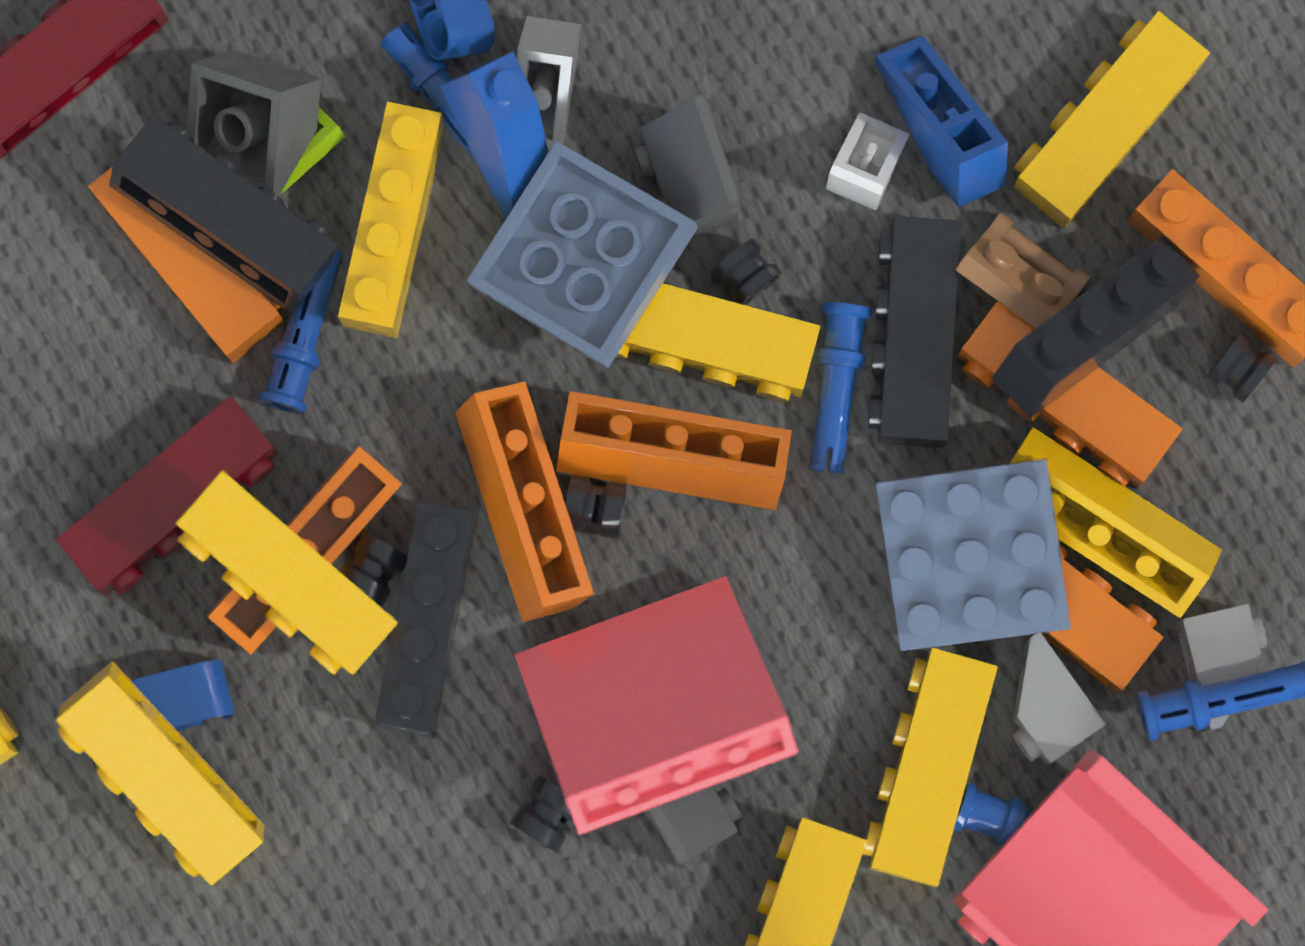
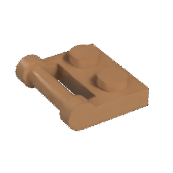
[955,213,1090,328]

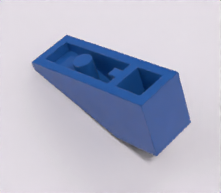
[876,36,1008,207]
[440,51,549,220]

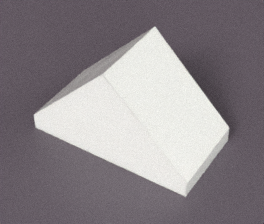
[826,112,910,210]

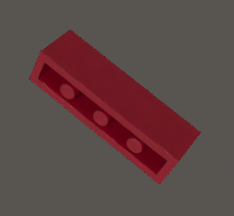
[0,0,169,160]
[56,396,279,596]

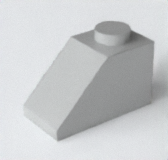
[517,16,581,150]
[1175,604,1267,733]
[1012,633,1106,766]

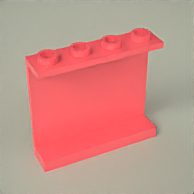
[514,576,798,835]
[952,749,1268,946]

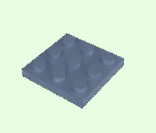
[466,141,698,369]
[876,458,1071,651]

